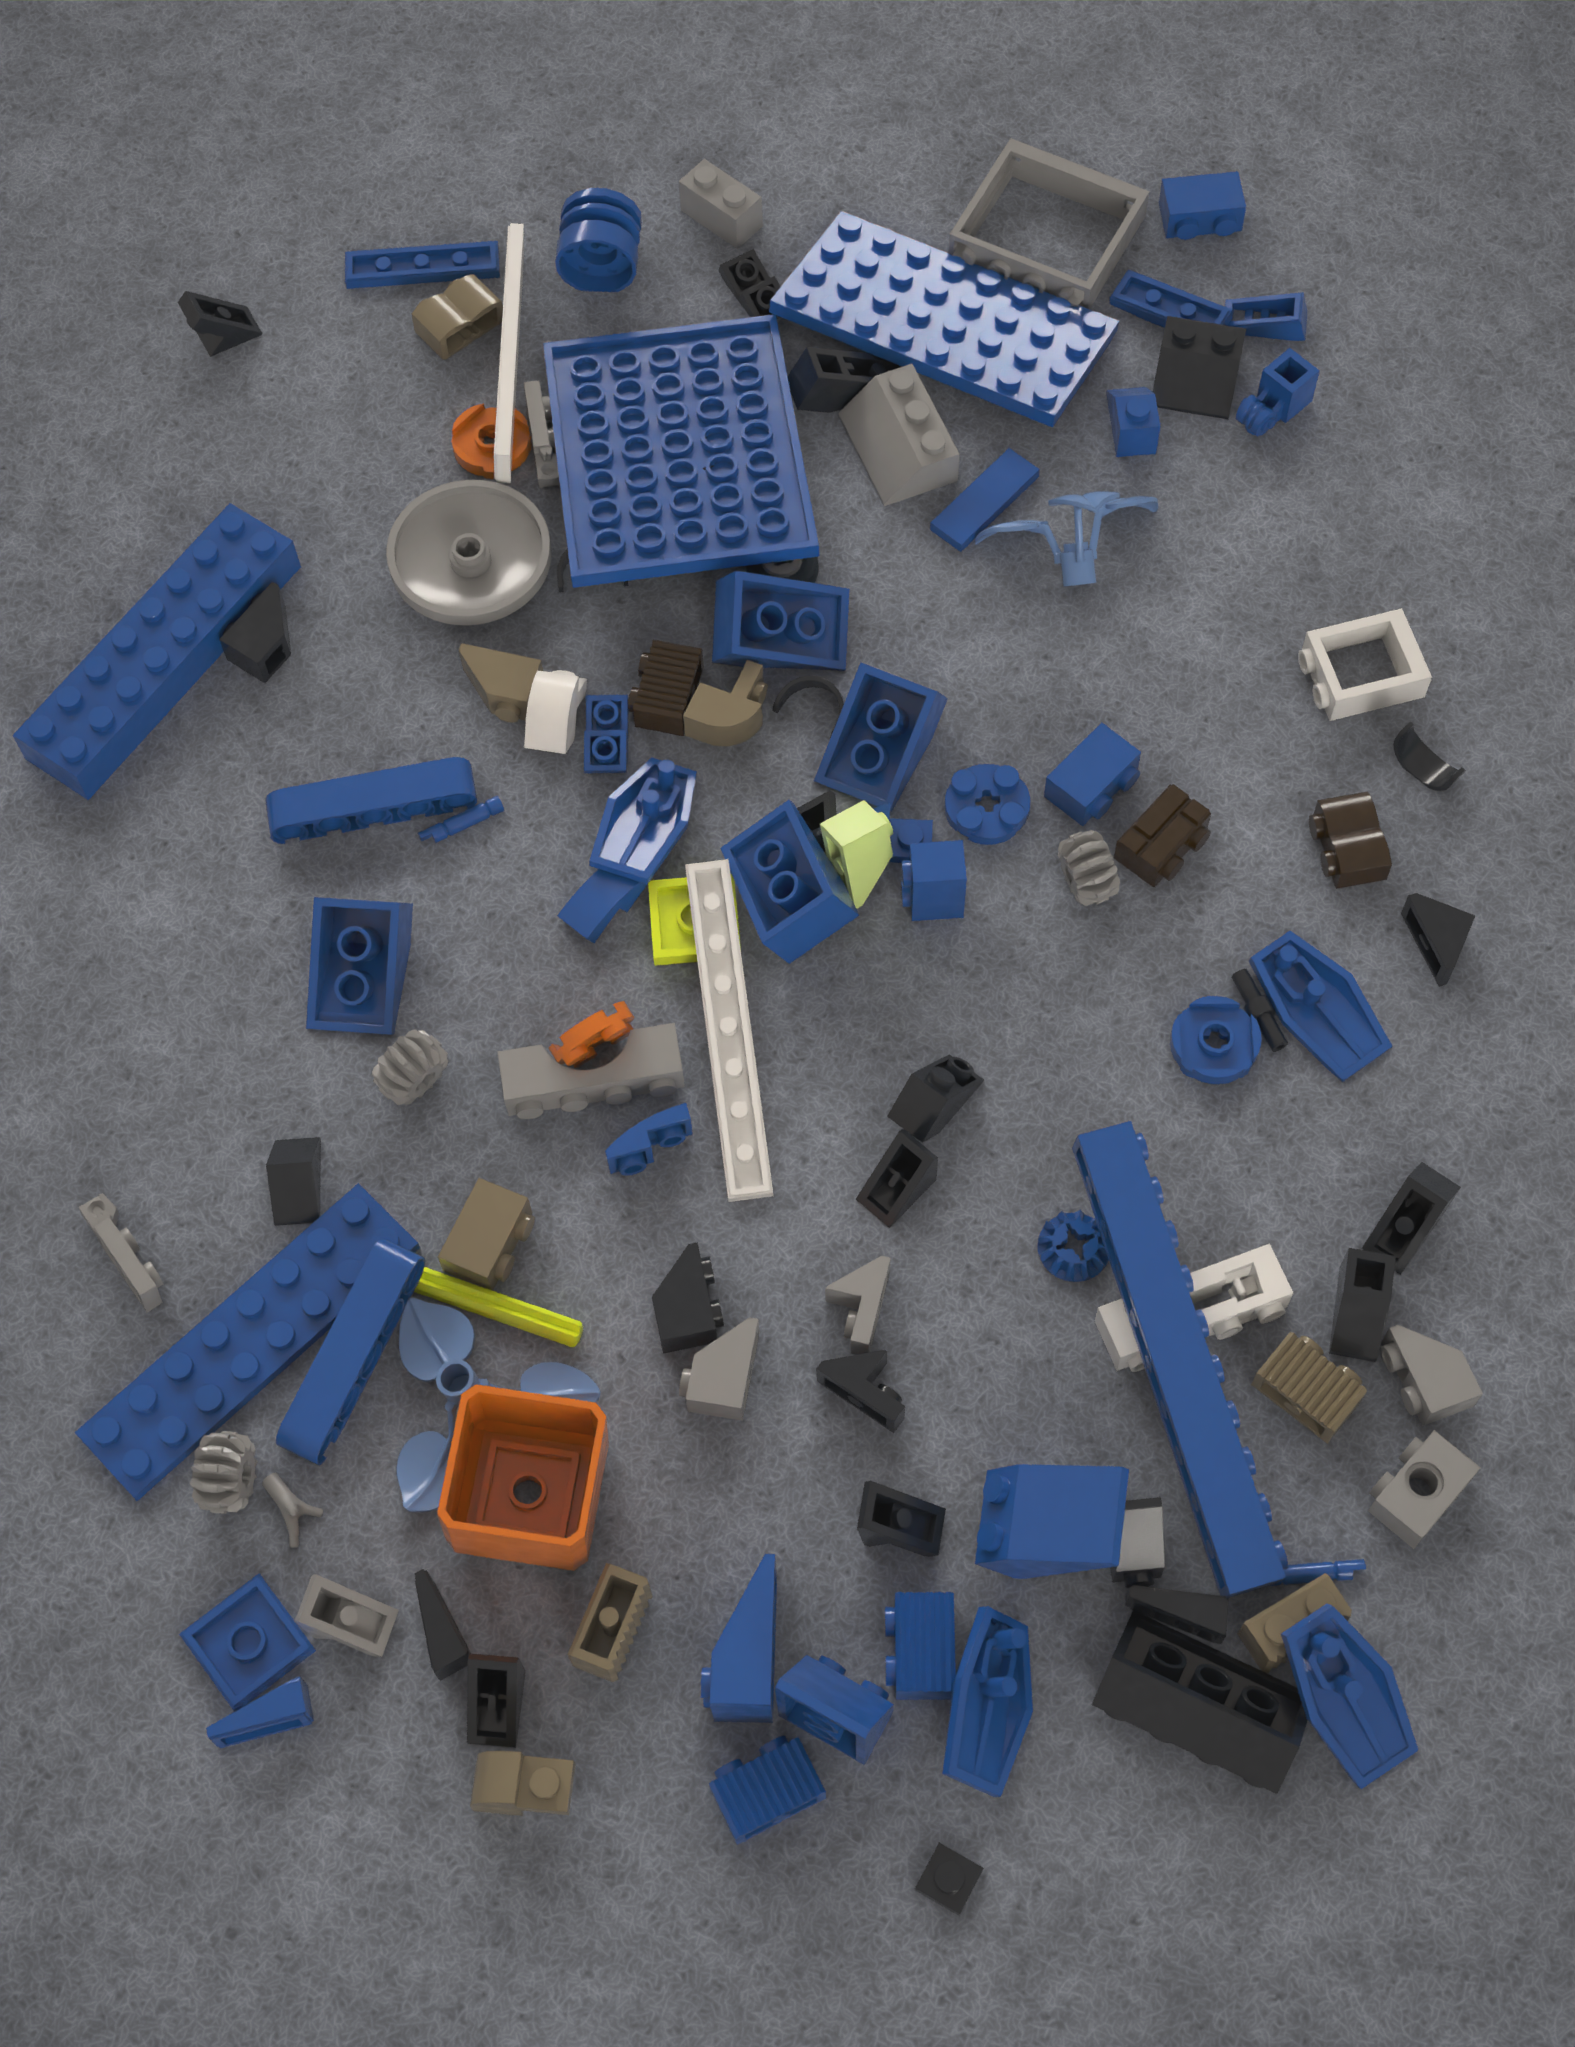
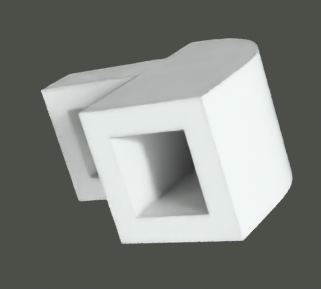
[524,670,587,754]

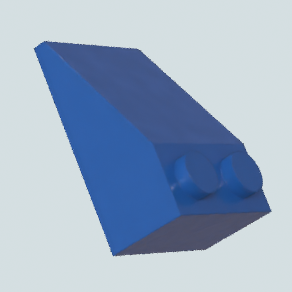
[712,571,849,671]
[814,662,948,812]
[720,800,859,964]
[306,897,413,1035]
[975,1464,1129,1579]
[701,1554,777,1723]
[775,1655,894,1765]

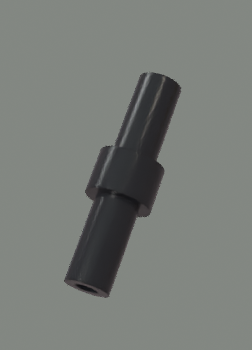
[1231,969,1288,1052]

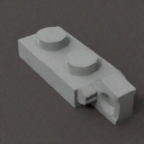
[524,381,560,488]
[79,1193,164,1313]

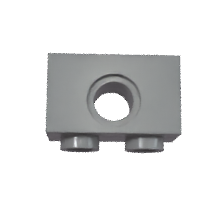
[1368,1430,1481,1549]

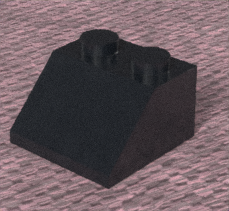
[1153,316,1246,420]

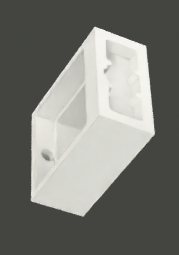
[1298,608,1432,721]

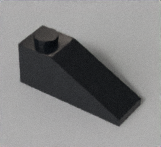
[788,347,902,413]

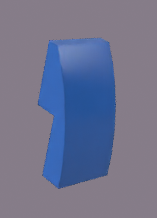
[584,695,629,773]
[557,869,648,943]
[605,1103,693,1176]

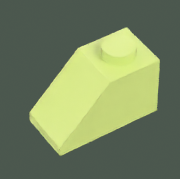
[820,800,893,909]

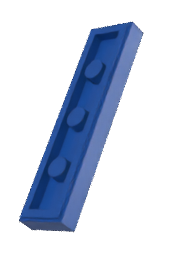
[345,241,500,289]

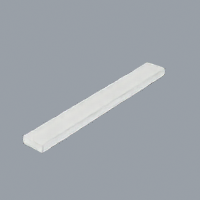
[494,223,524,483]
[685,859,773,1202]

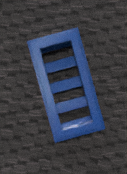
[1225,292,1308,341]
[206,1676,314,1748]

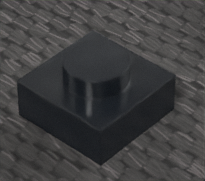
[915,1843,984,1916]

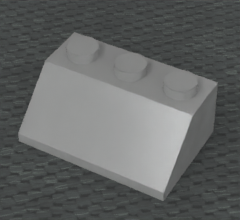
[838,364,960,506]

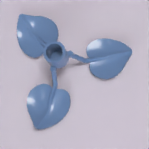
[975,491,1158,586]
[397,1298,600,1512]

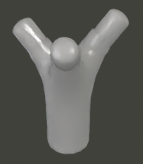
[262,1473,323,1548]

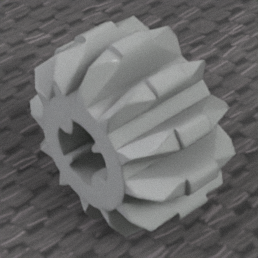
[1058,830,1120,906]
[372,1029,449,1105]
[190,1431,258,1514]

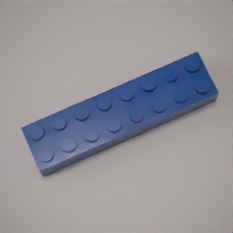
[12,503,301,800]

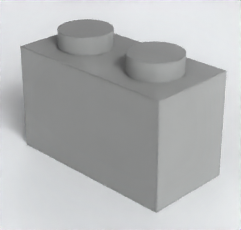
[679,159,763,249]

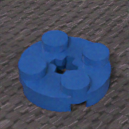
[945,764,1031,845]
[1170,996,1262,1084]

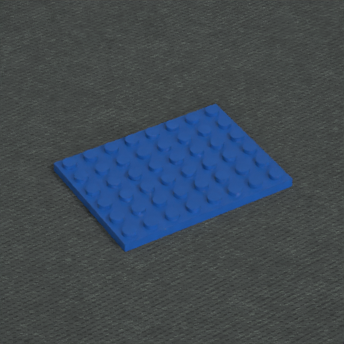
[543,314,819,588]

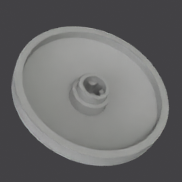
[386,480,552,626]

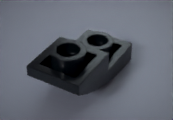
[718,249,781,319]

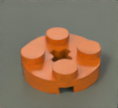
[451,404,532,479]
[549,1001,634,1068]

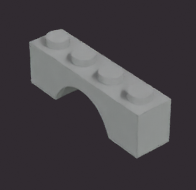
[497,1023,685,1119]

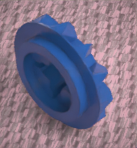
[1037,1209,1109,1282]

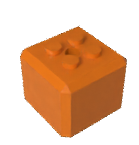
[437,1384,609,1571]

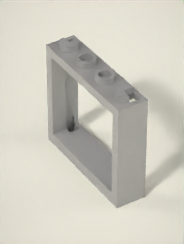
[948,138,1150,309]

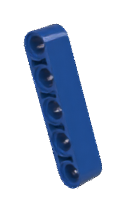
[265,757,477,844]
[276,1238,425,1465]

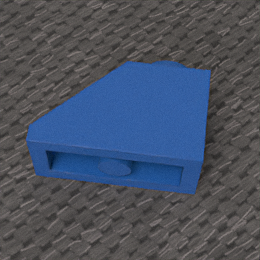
[1106,387,1161,457]

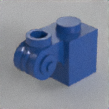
[1236,348,1320,436]

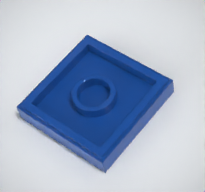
[179,1573,316,1711]

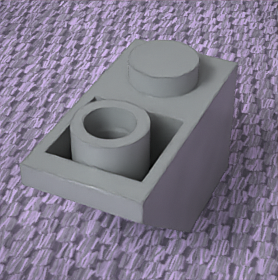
[1380,1325,1483,1426]

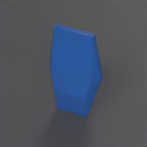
[589,757,697,884]
[1248,931,1392,1082]
[1281,1603,1418,1789]
[942,1606,1033,1797]

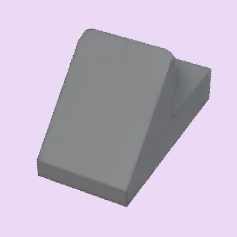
[825,1256,891,1355]
[294,1574,399,1657]

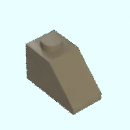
[459,643,543,723]

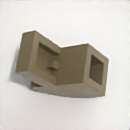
[683,660,768,746]
[470,1751,575,1816]

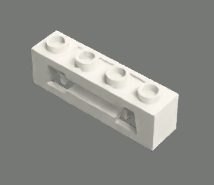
[1095,1244,1293,1372]

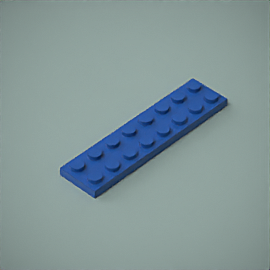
[74,1183,420,1501]

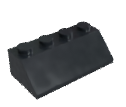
[1091,1610,1308,1794]

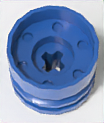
[555,188,642,292]

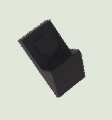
[178,291,262,357]
[816,1350,905,1433]
[857,1480,946,1557]

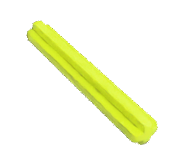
[414,1267,583,1347]

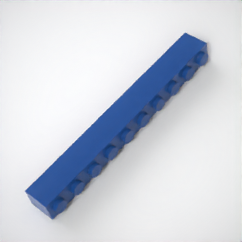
[1072,1121,1288,1598]

